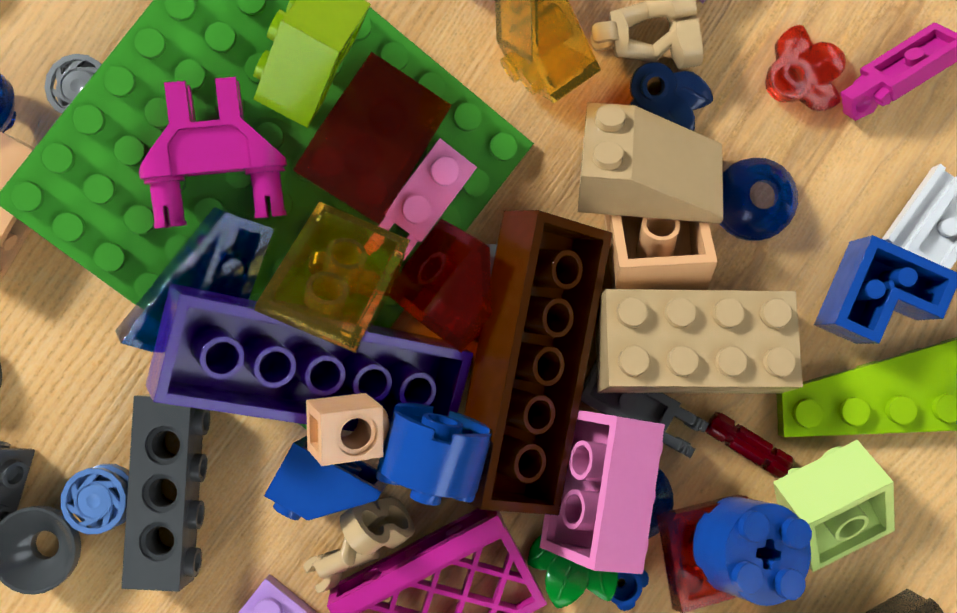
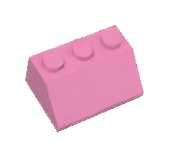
[540,410,665,574]

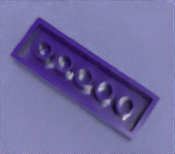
[146,283,473,431]

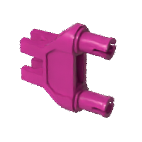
[139,77,287,229]

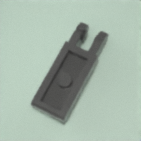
[581,360,709,458]

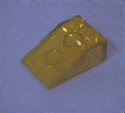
[495,0,601,103]
[254,201,410,353]

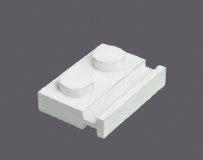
[882,164,957,269]

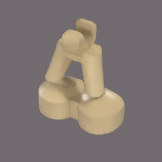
[590,0,703,69]
[303,497,415,593]

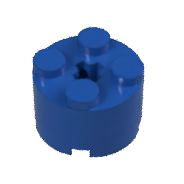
[375,403,491,506]
[693,497,812,606]

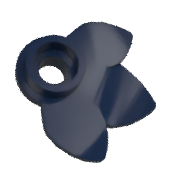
[629,62,713,131]

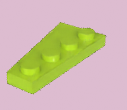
[776,337,957,437]

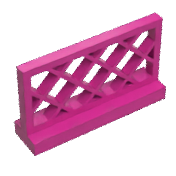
[327,508,547,613]

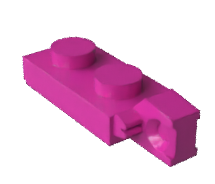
[840,22,957,121]

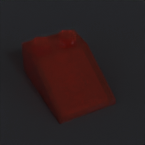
[293,52,452,225]

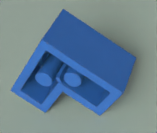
[814,235,957,344]

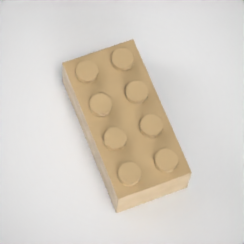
[595,289,803,394]

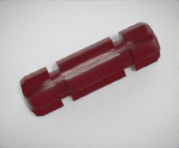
[705,412,794,478]

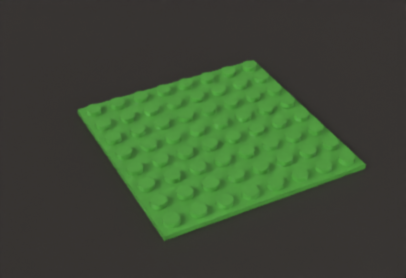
[0,0,534,430]

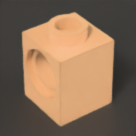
[306,393,390,466]

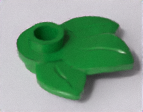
[527,535,618,608]

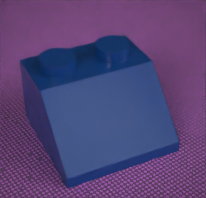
[264,436,388,520]

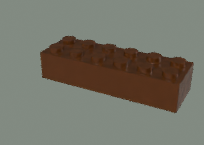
[464,210,612,515]

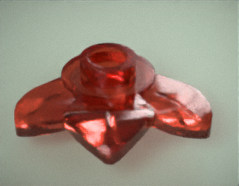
[765,25,846,111]

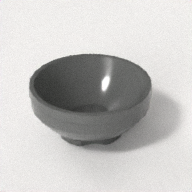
[0,506,81,595]

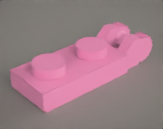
[363,138,477,270]

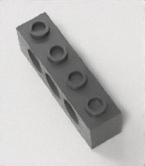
[122,394,210,592]

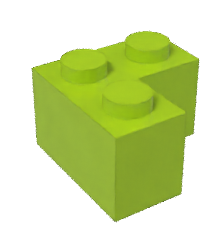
[253,0,371,128]

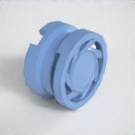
[60,464,129,534]

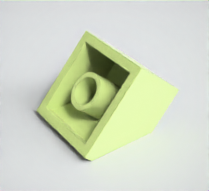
[773,440,895,572]

